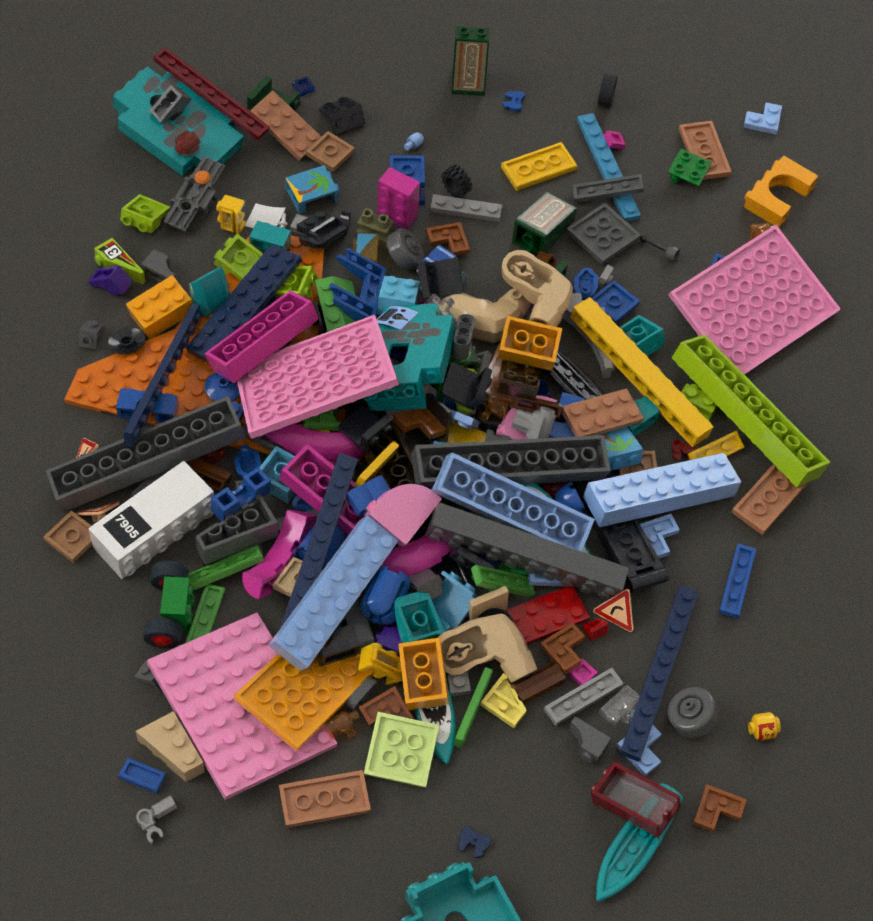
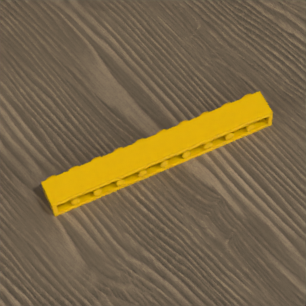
[570,297,713,447]

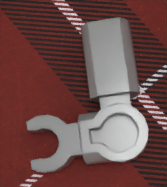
[136,796,177,845]

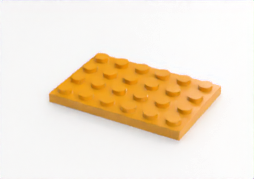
[233,637,375,752]

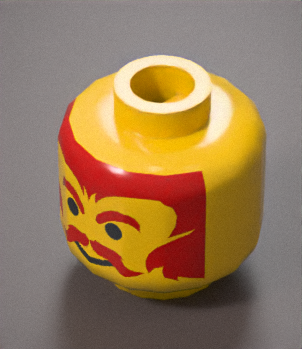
[748,712,781,741]

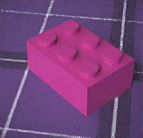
[377,167,420,230]

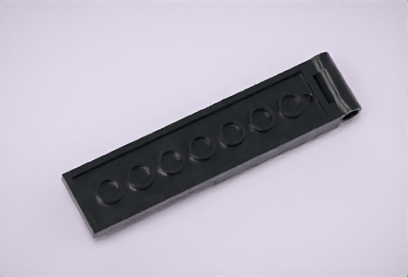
[572,472,669,593]

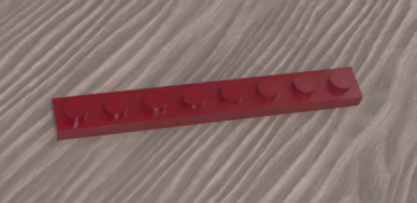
[153,47,270,141]

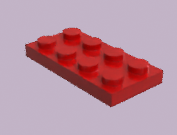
[505,586,590,645]

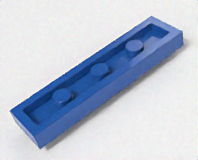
[719,543,756,619]

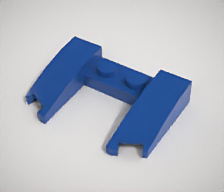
[329,248,386,322]

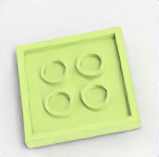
[364,712,439,788]

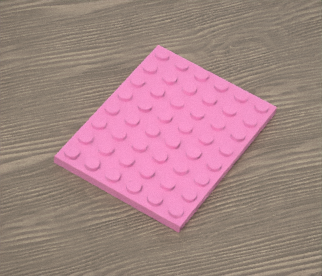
[668,225,841,375]
[237,315,399,439]
[147,613,337,800]

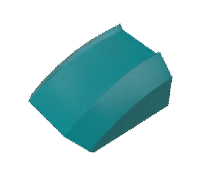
[189,266,230,317]
[620,315,665,356]
[394,592,444,643]

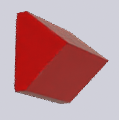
[582,618,608,642]

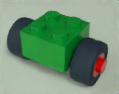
[143,561,195,648]

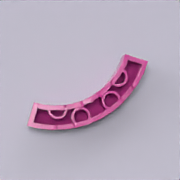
[265,423,363,460]
[242,510,317,599]
[369,535,452,582]

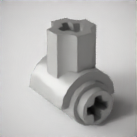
[511,407,556,439]

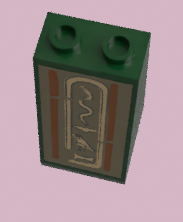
[451,26,490,96]
[512,192,577,256]

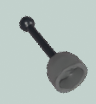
[640,235,680,262]

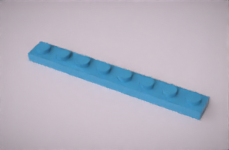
[577,113,641,222]

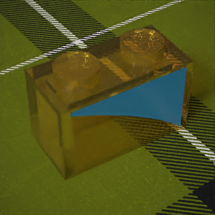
[353,232,379,263]

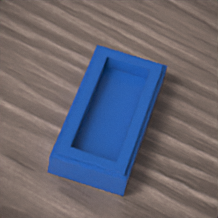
[118,758,167,794]

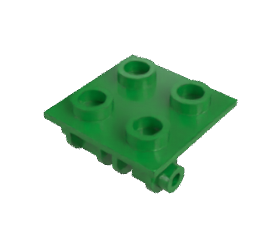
[668,149,712,186]

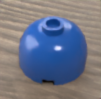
[555,481,589,516]

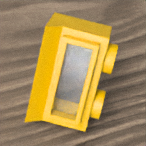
[216,195,246,235]
[358,643,403,685]

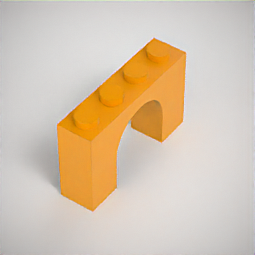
[744,156,818,228]

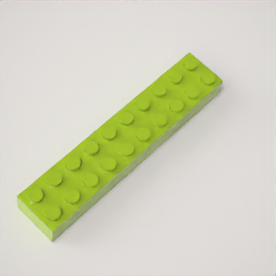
[672,334,831,487]

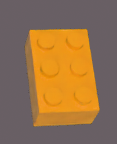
[126,275,193,339]
[497,316,562,371]
[398,638,449,710]

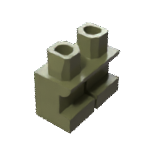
[356,208,394,247]

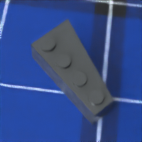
[196,494,278,565]

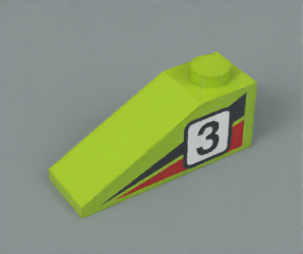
[94,238,146,284]

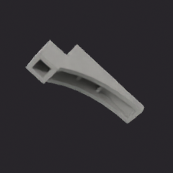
[562,293,615,378]

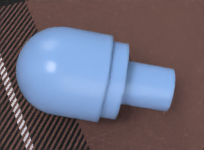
[404,132,424,151]

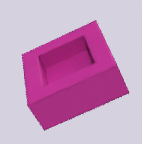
[604,130,626,150]
[568,659,598,686]

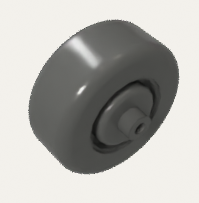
[386,228,425,272]
[668,687,720,738]

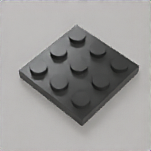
[566,203,641,265]

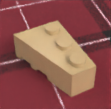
[136,711,205,782]

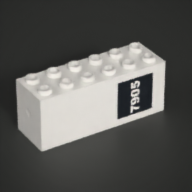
[88,461,214,579]

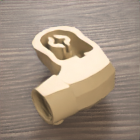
[501,250,573,327]
[439,288,531,344]
[438,614,537,683]

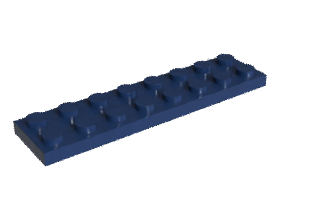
[186,244,302,362]

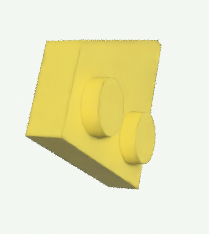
[480,673,526,728]

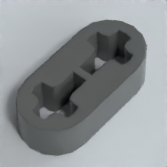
[346,676,379,712]

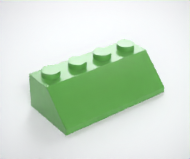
[315,276,356,332]

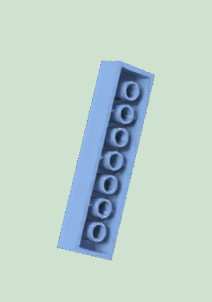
[432,453,595,551]
[583,453,741,527]
[268,515,399,671]

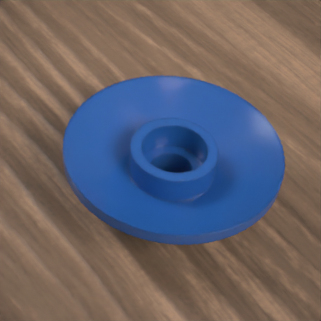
[205,373,240,402]

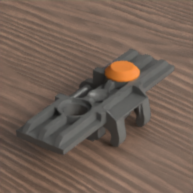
[163,156,226,232]

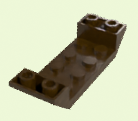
[497,359,540,401]

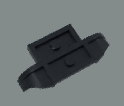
[297,210,351,249]

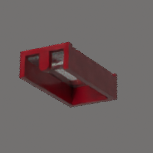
[591,761,681,839]

